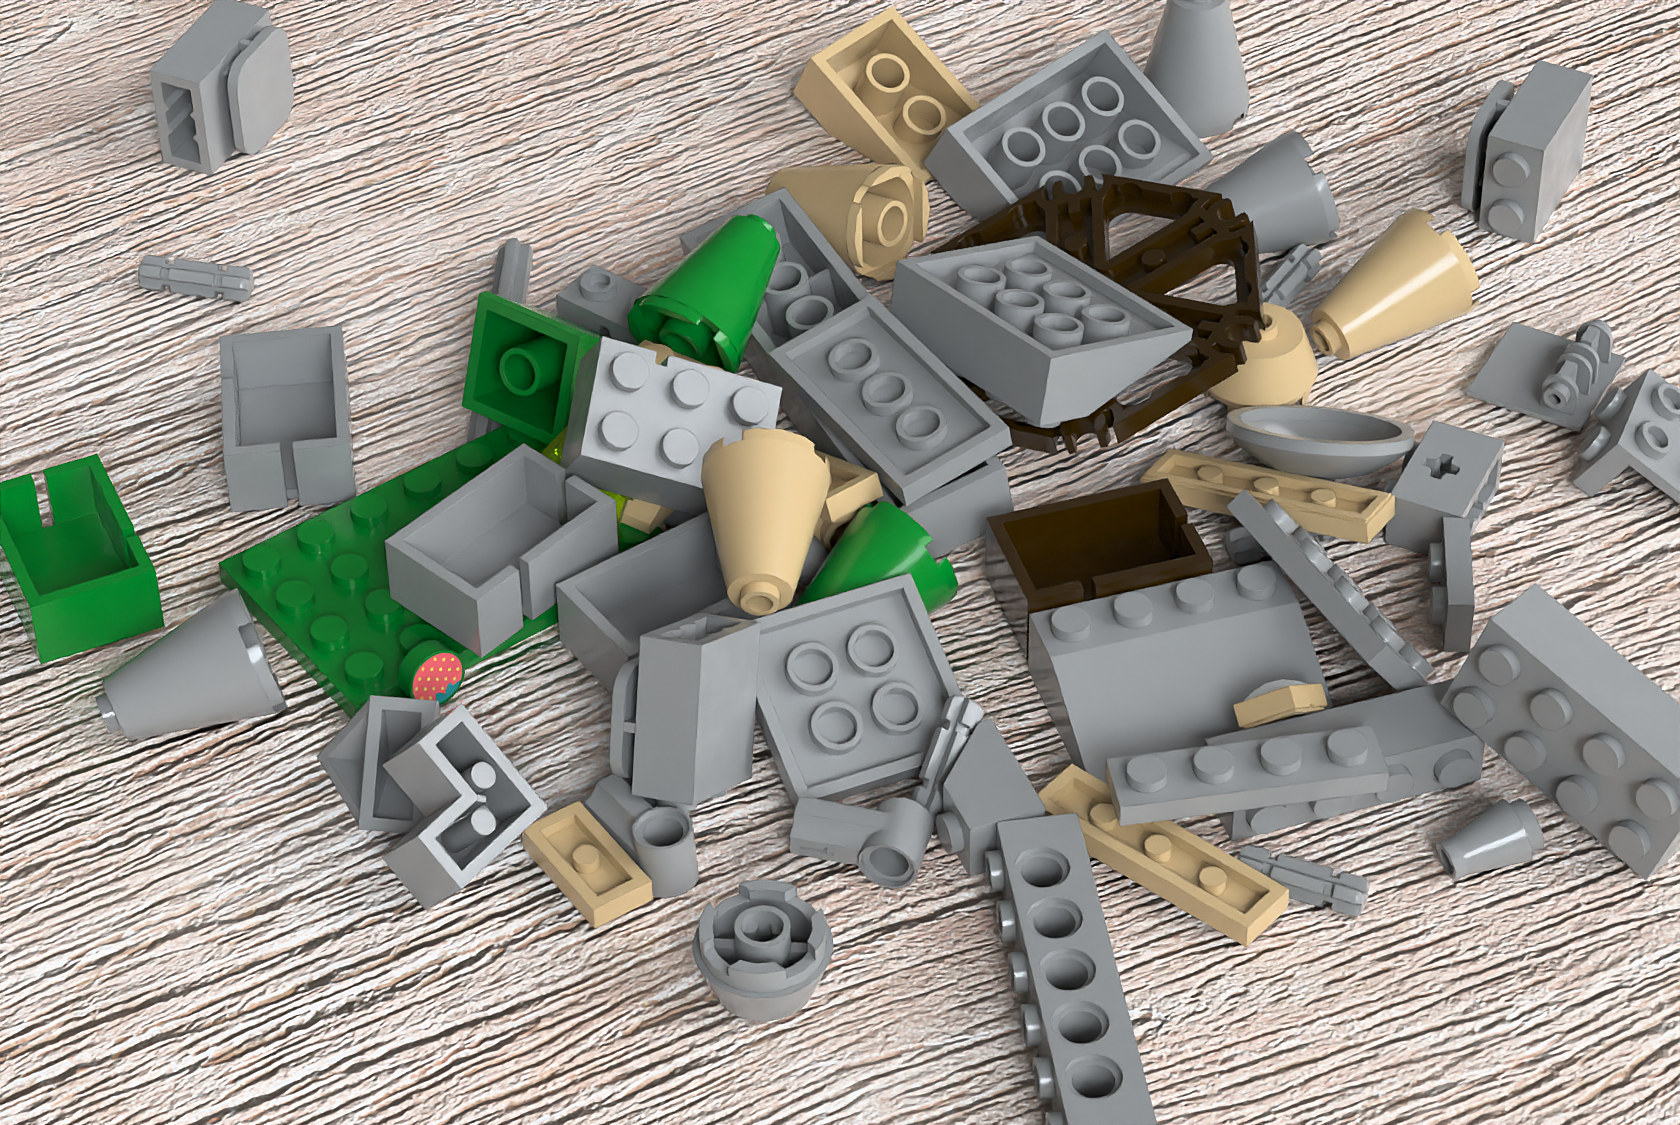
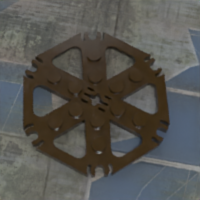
[930,173,1265,455]

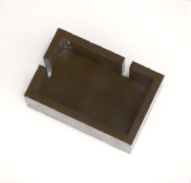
[985,478,1213,658]

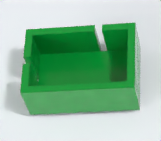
[0,454,165,664]

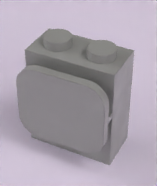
[149,0,294,176]
[1461,60,1593,244]
[609,613,761,812]

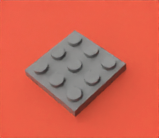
[751,573,971,810]

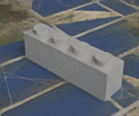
[1204,679,1485,841]

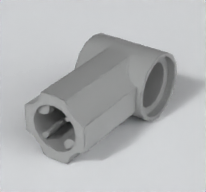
[584,774,699,898]
[790,797,935,889]

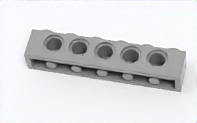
[985,813,1158,1125]

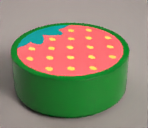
[397,640,465,705]

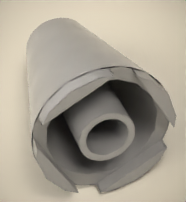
[1143,0,1250,138]
[1203,130,1339,254]
[95,588,288,740]

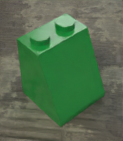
[462,291,612,450]

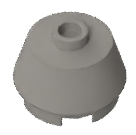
[693,880,834,1021]

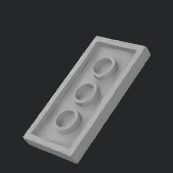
[768,294,1012,506]
[1226,489,1435,692]

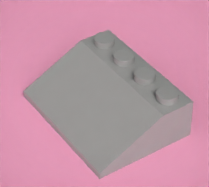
[923,29,1215,240]
[890,236,1193,428]
[1028,560,1334,784]

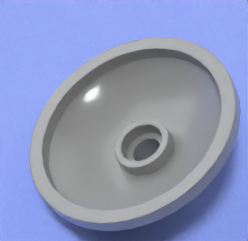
[1226,405,1415,482]

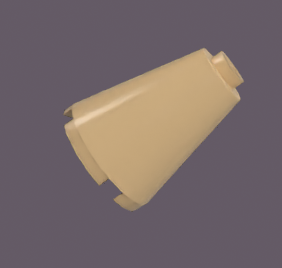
[765,163,930,281]
[1309,208,1480,360]
[701,428,831,616]

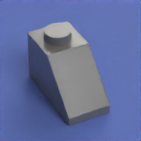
[936,718,1045,877]

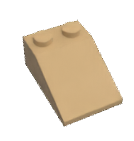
[793,6,981,184]

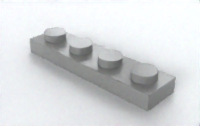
[1105,725,1389,826]

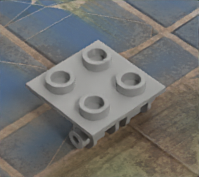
[1466,319,1626,432]

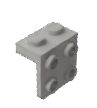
[1573,368,1680,504]

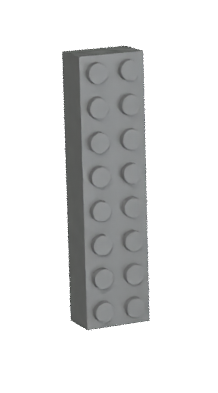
[679,187,1014,559]

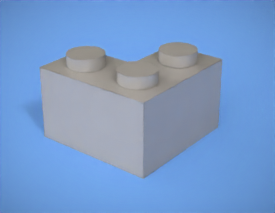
[382,703,548,910]

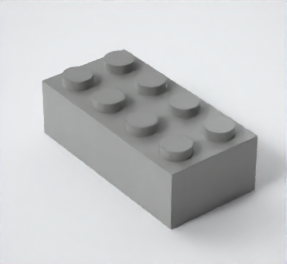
[1440,583,1680,880]

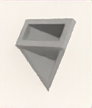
[316,695,440,834]

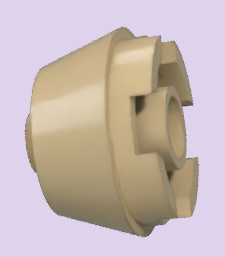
[1203,302,1318,414]

